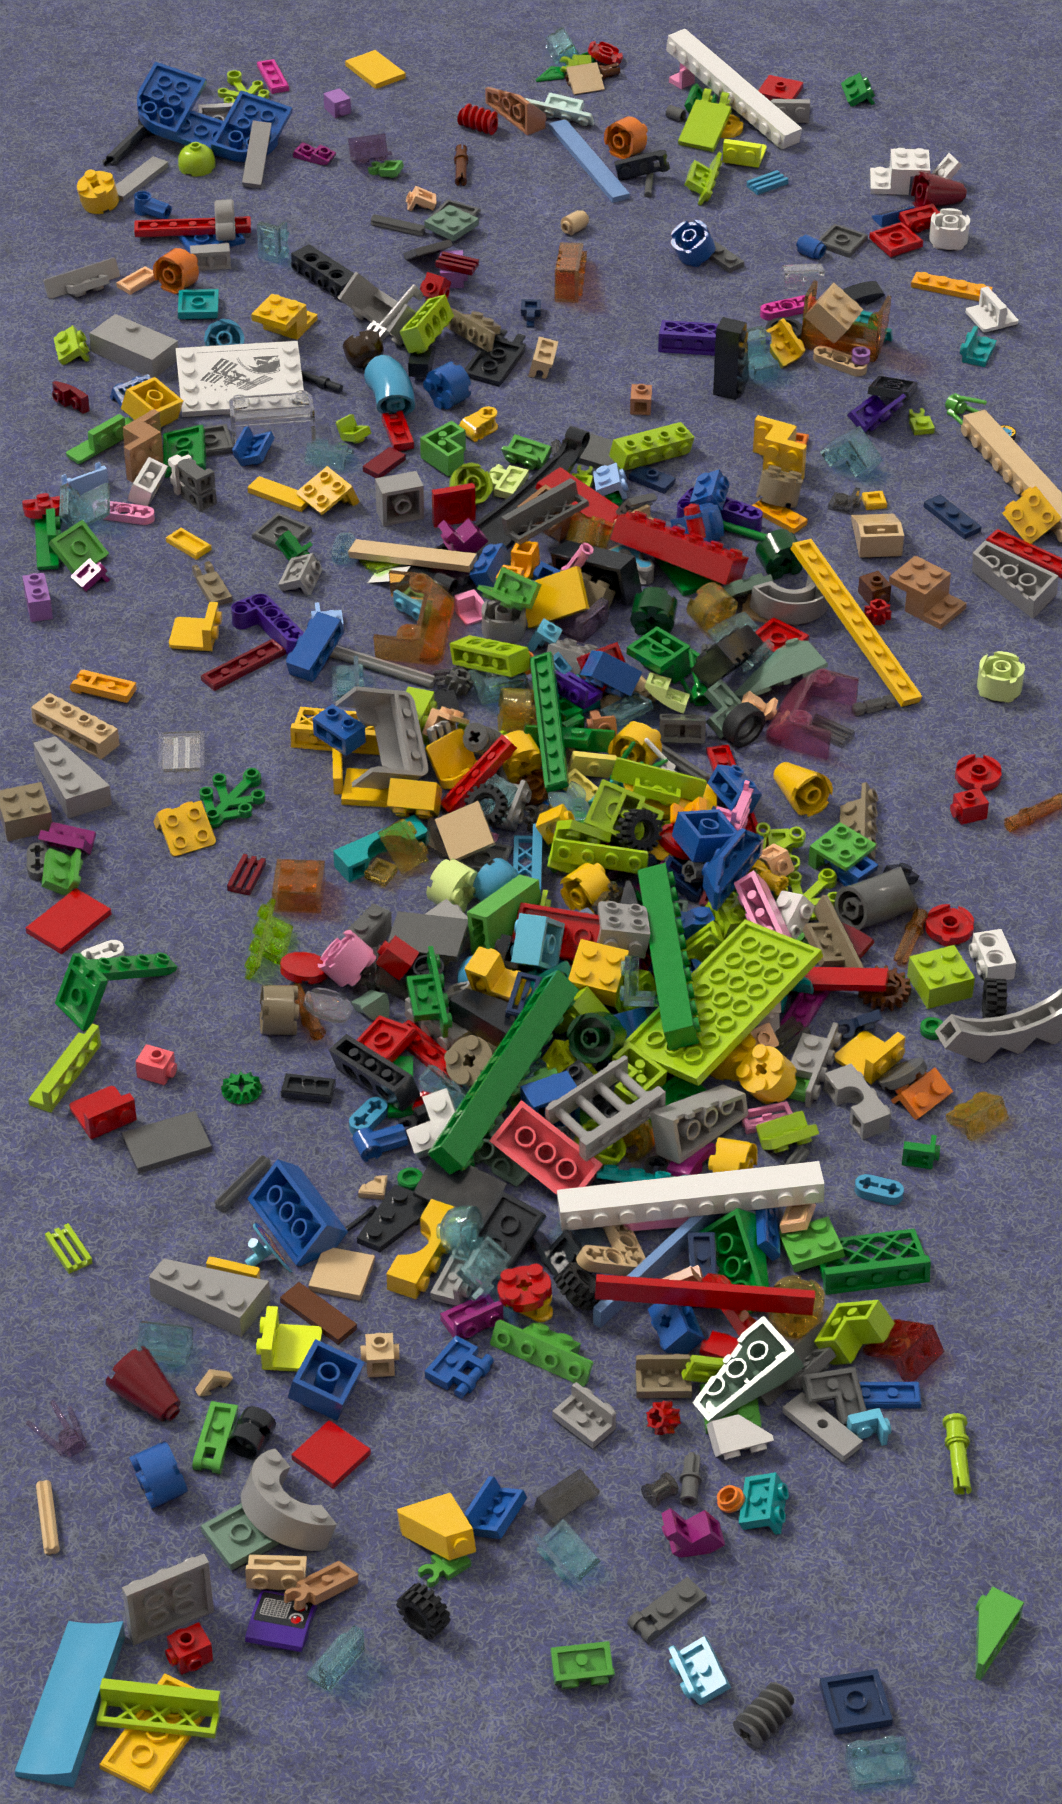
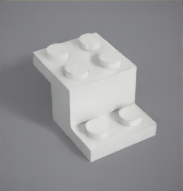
[870,148,930,195]

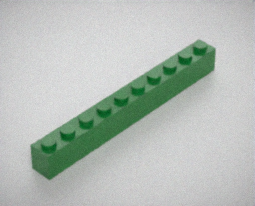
[638,863,702,1050]
[427,970,579,1174]

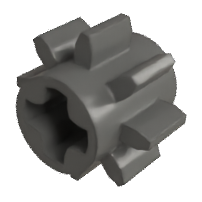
[444,668,474,697]

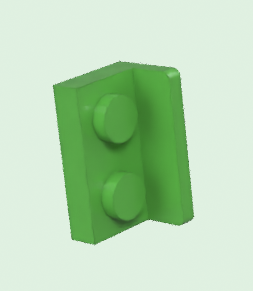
[41,848,83,896]

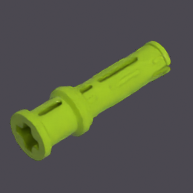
[942,1413,972,1495]

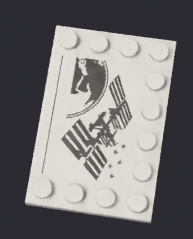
[176,341,305,417]

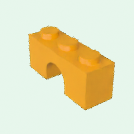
[496,541,540,580]

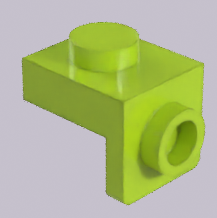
[336,414,372,444]

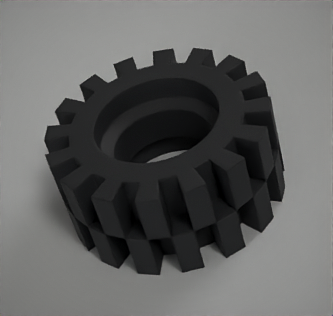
[464,783,509,828]
[616,809,663,851]
[982,978,1008,1018]
[554,1262,600,1311]
[396,1583,451,1640]

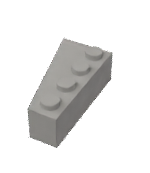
[972,540,1058,618]
[33,736,112,819]
[650,1085,748,1164]
[149,1259,270,1337]

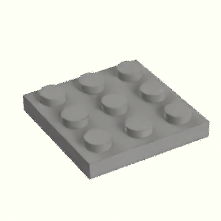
[122,1554,214,1646]

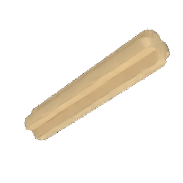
[36,1480,60,1555]

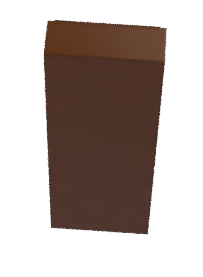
[280,1282,357,1345]

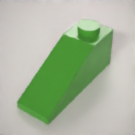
[975,1587,1024,1681]

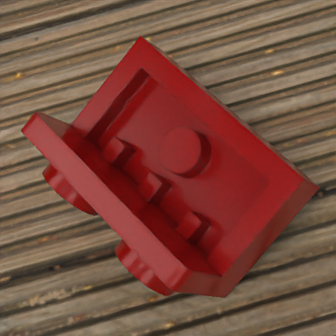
[898,204,940,233]

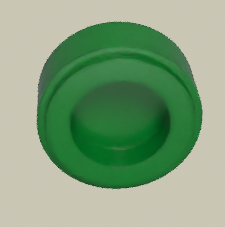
[920,1017,943,1040]
[397,1167,423,1191]

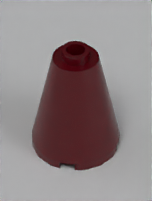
[911,171,967,208]
[105,1346,181,1422]

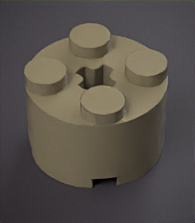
[756,465,803,507]
[259,985,299,1035]
[444,1035,497,1090]

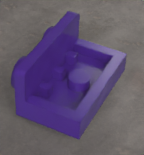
[555,670,603,709]

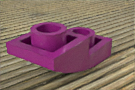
[293,142,336,165]
[667,1143,716,1177]

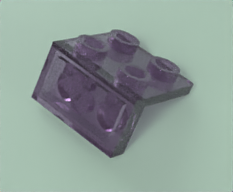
[347,133,392,164]

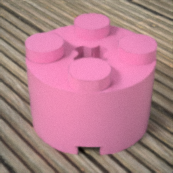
[318,930,376,987]

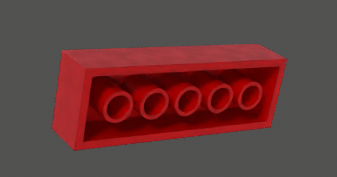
[610,511,749,585]

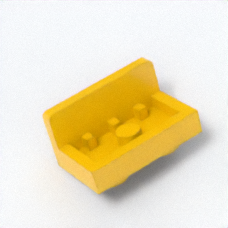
[759,318,806,368]

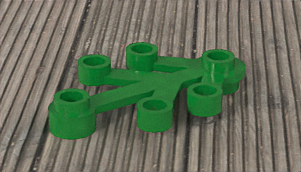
[199,768,265,828]

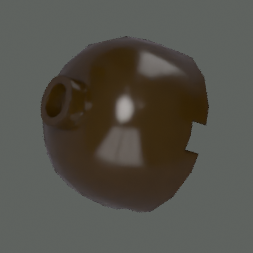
[342,330,384,369]

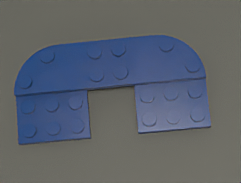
[137,62,292,162]

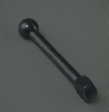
[345,1205,377,1231]

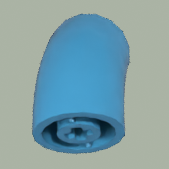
[364,355,415,416]

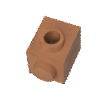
[630,384,652,415]

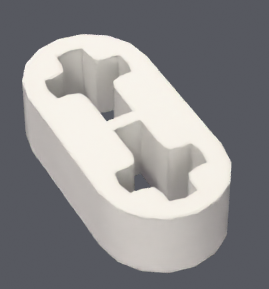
[81,940,124,960]

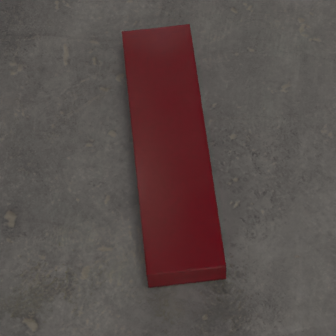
[201,639,286,691]

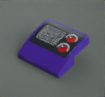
[245,1590,317,1652]

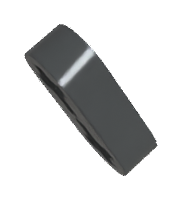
[27,843,48,881]

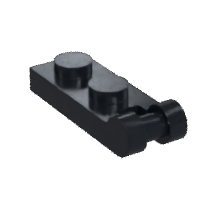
[614,150,670,180]

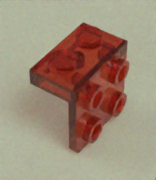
[863,1319,945,1382]

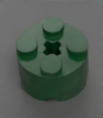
[755,529,803,580]
[630,587,678,635]
[567,1011,627,1063]

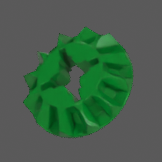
[221,1071,262,1104]

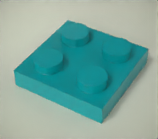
[178,289,219,319]

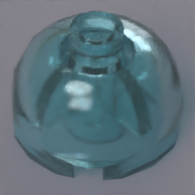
[436,1205,483,1259]

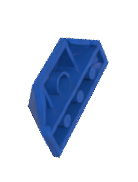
[702,828,764,911]

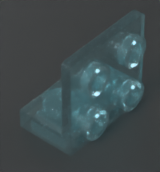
[59,483,110,527]
[468,669,528,705]
[620,955,659,1007]

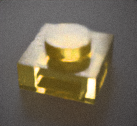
[365,858,398,886]

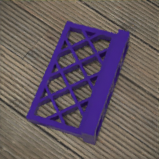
[658,320,718,356]

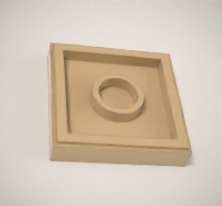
[435,801,496,861]
[308,1248,375,1301]

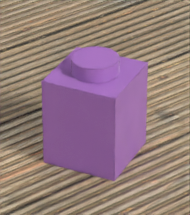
[324,88,351,118]

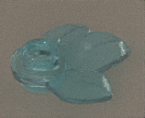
[548,781,590,821]

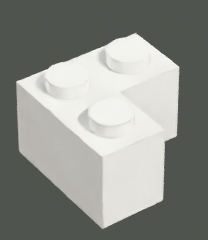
[406,1088,456,1159]

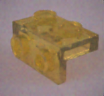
[377,819,429,874]
[945,1091,1009,1141]

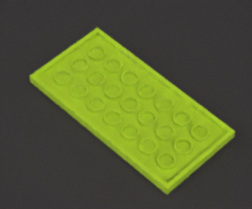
[623,919,823,1086]

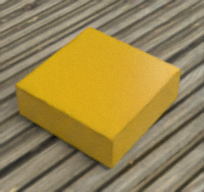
[861,491,887,510]

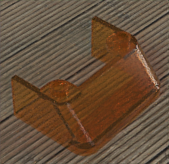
[801,280,892,362]
[373,570,455,665]

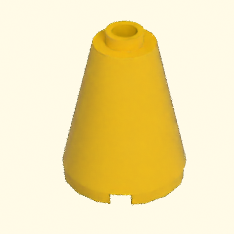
[773,762,833,817]

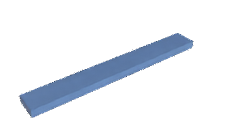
[549,119,630,203]
[593,1213,723,1328]

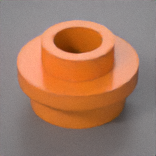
[717,1485,745,1513]

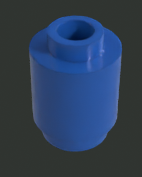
[796,234,826,260]

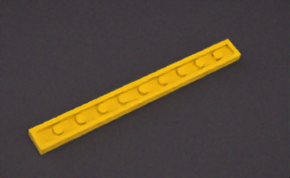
[791,539,922,707]

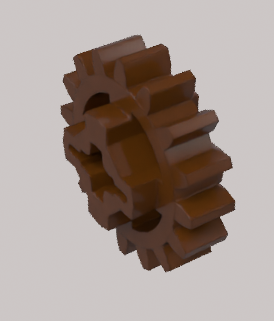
[858,965,911,1011]

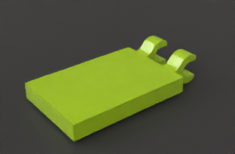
[678,88,732,152]

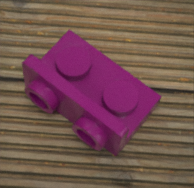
[38,822,96,855]

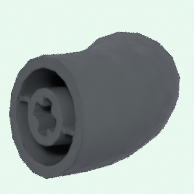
[835,866,918,930]

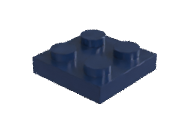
[819,1669,893,1735]

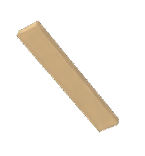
[348,539,477,572]

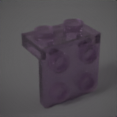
[551,597,609,644]

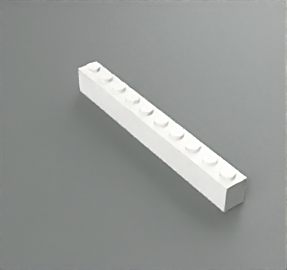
[666,29,802,150]
[557,1161,824,1231]

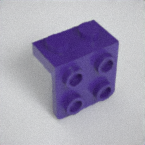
[847,394,906,433]

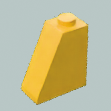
[397,1493,476,1560]

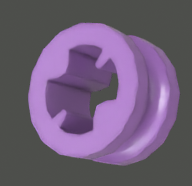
[852,346,870,365]

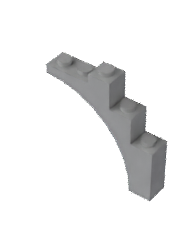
[935,989,1062,1063]

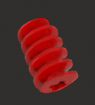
[457,103,498,135]

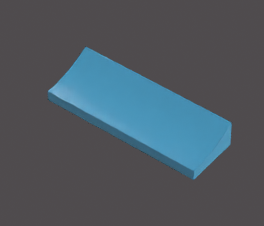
[15,1621,126,1788]

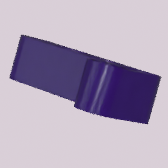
[676,487,763,532]
[231,593,304,655]

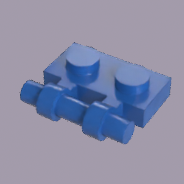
[425,1336,494,1399]

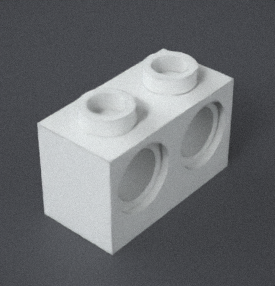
[969,929,1016,980]

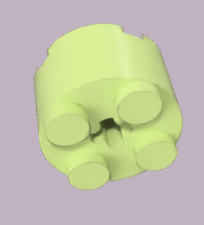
[977,651,1025,703]
[426,858,478,913]

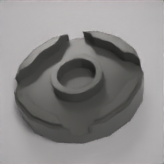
[878,1057,928,1090]

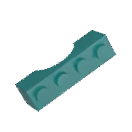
[333,815,430,883]

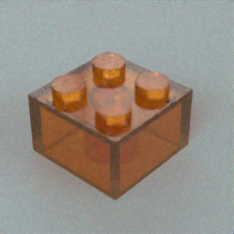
[272,859,326,913]

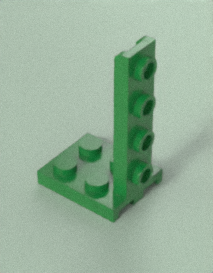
[55,952,178,1031]

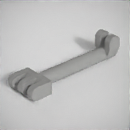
[366,284,423,340]

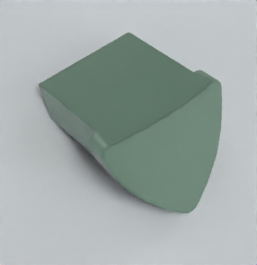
[351,990,390,1021]

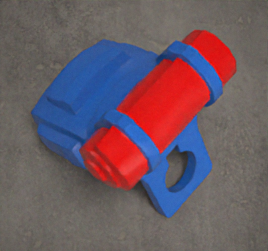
[670,503,724,543]

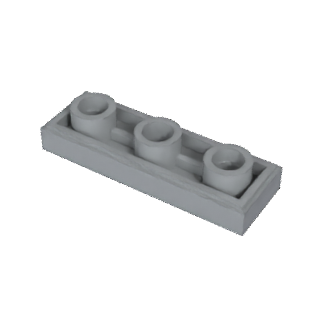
[782,1392,863,1462]

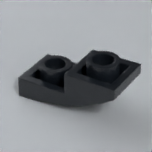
[842,281,885,304]

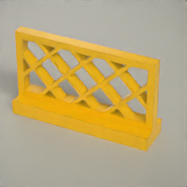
[290,707,380,755]

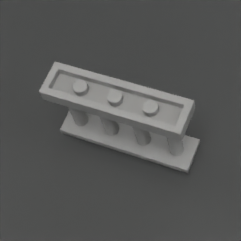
[545,1055,666,1161]

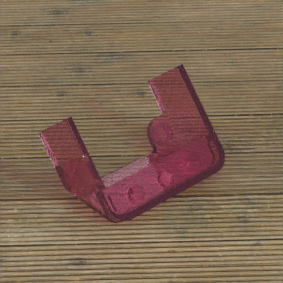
[766,669,859,760]

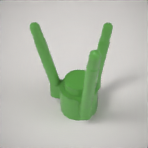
[945,393,987,425]

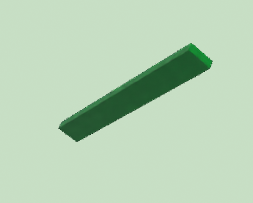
[530,651,570,793]

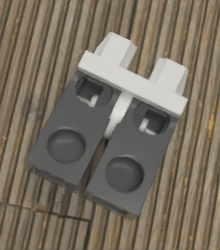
[168,455,217,512]

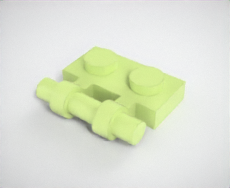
[489,464,529,499]

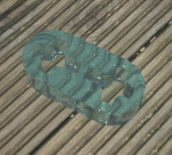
[331,533,355,565]

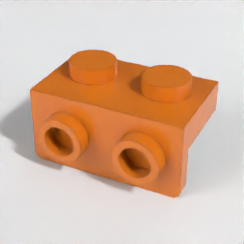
[891,1067,953,1120]

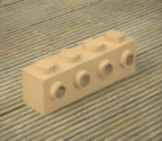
[31,693,120,759]

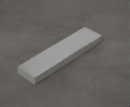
[242,121,272,188]
[116,156,169,202]

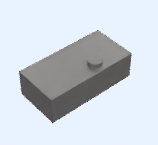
[89,314,178,378]

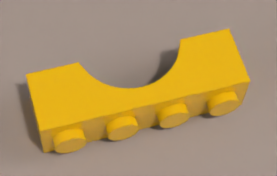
[386,1199,463,1299]

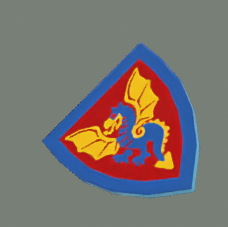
[245,1223,292,1272]

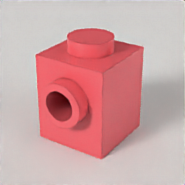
[135,1044,177,1085]

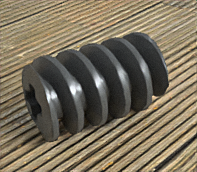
[463,723,502,755]
[733,1682,794,1749]

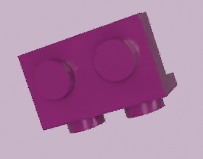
[440,1292,503,1339]

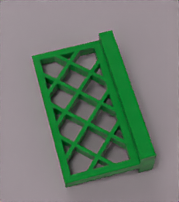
[818,1229,931,1295]

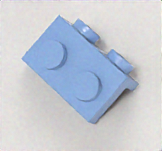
[593,463,629,500]

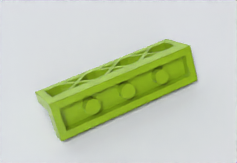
[28,1024,101,1113]
[96,1678,222,1739]

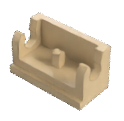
[528,336,558,379]

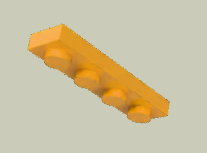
[911,272,993,301]

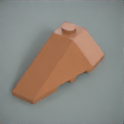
[485,87,546,135]

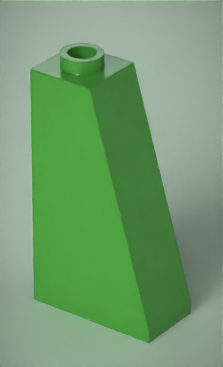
[467,874,541,955]

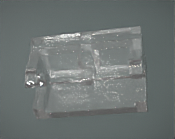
[782,263,824,291]

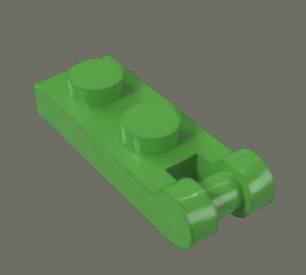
[192,1401,239,1474]

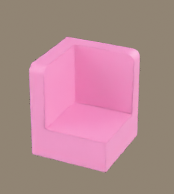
[669,63,695,89]
[454,589,484,626]

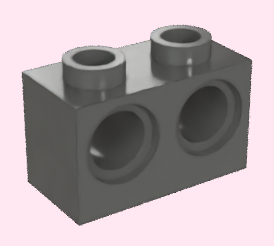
[659,714,706,743]

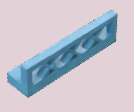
[513,824,542,895]

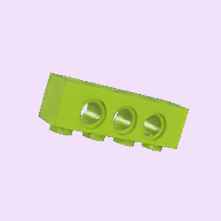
[400,295,454,354]
[449,635,531,677]

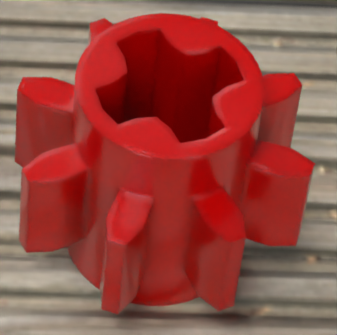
[864,599,892,625]
[646,1401,681,1435]

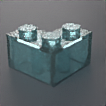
[747,325,780,385]
[820,426,883,478]

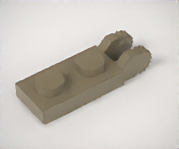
[192,561,232,606]

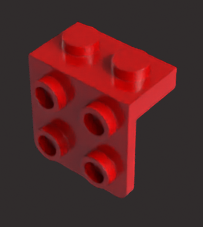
[69,1086,137,1139]

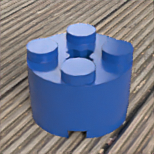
[671,220,716,267]
[423,361,471,409]
[129,1441,188,1509]

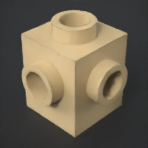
[360,1333,400,1377]

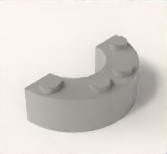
[749,574,829,626]
[241,1448,337,1551]

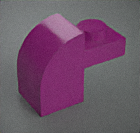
[438,519,488,553]
[661,1508,725,1558]

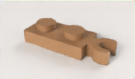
[284,1561,359,1611]

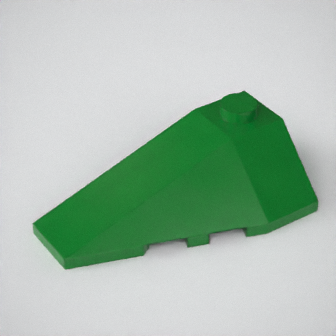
[699,1208,769,1314]

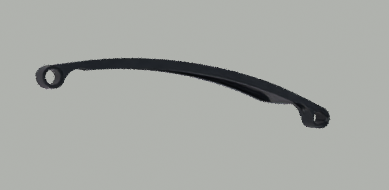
[406,426,590,597]

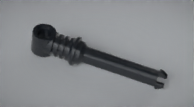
[102,119,155,166]

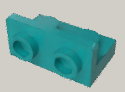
[960,326,997,367]
[739,1472,789,1535]

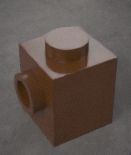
[858,571,892,606]

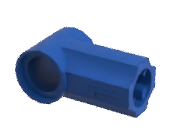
[134,191,172,219]
[352,1124,408,1162]

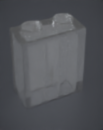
[158,730,206,785]

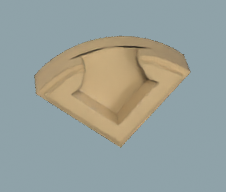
[358,1175,388,1200]
[195,1369,233,1396]

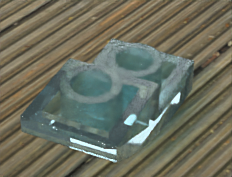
[707,612,758,643]

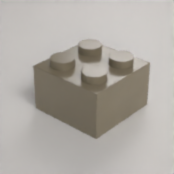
[0,782,52,841]

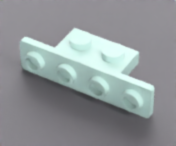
[525,93,594,126]

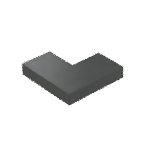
[801,1367,866,1426]

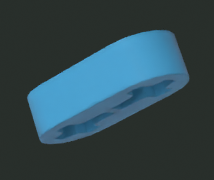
[349,1097,388,1135]
[854,1174,904,1205]

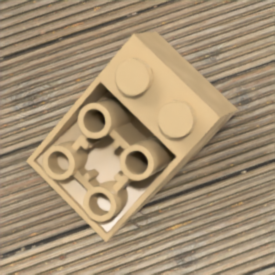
[851,514,904,558]

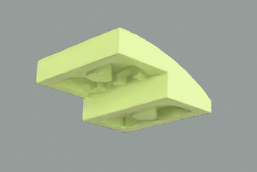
[645,672,690,714]

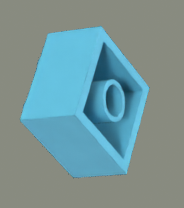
[510,913,565,971]

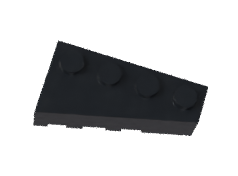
[713,317,749,400]
[550,540,642,606]
[691,624,765,689]

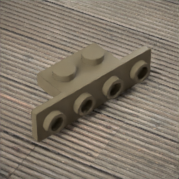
[447,308,501,352]
[840,782,878,860]
[802,895,864,968]

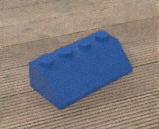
[247,1159,348,1266]

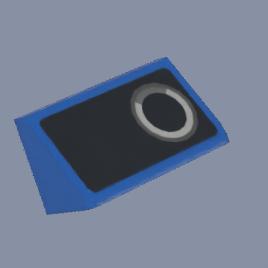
[872,206,915,227]

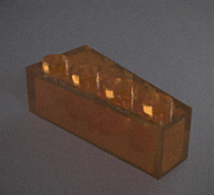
[555,242,587,303]

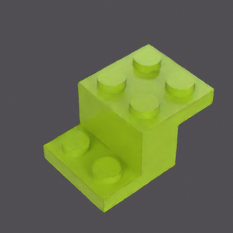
[584,779,664,852]

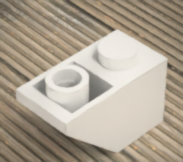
[706,1414,774,1460]

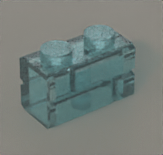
[545,27,580,67]

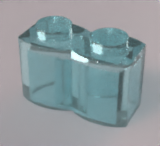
[418,1065,468,1109]

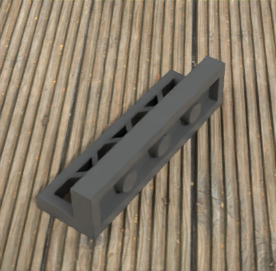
[501,478,589,545]

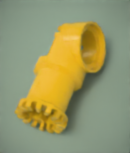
[746,860,789,896]

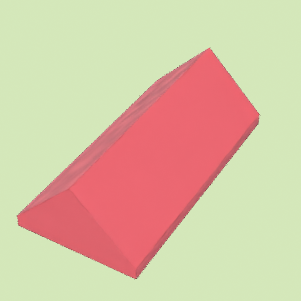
[489,1100,603,1195]

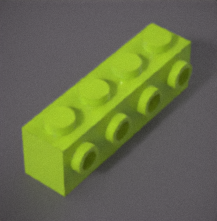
[609,422,695,471]

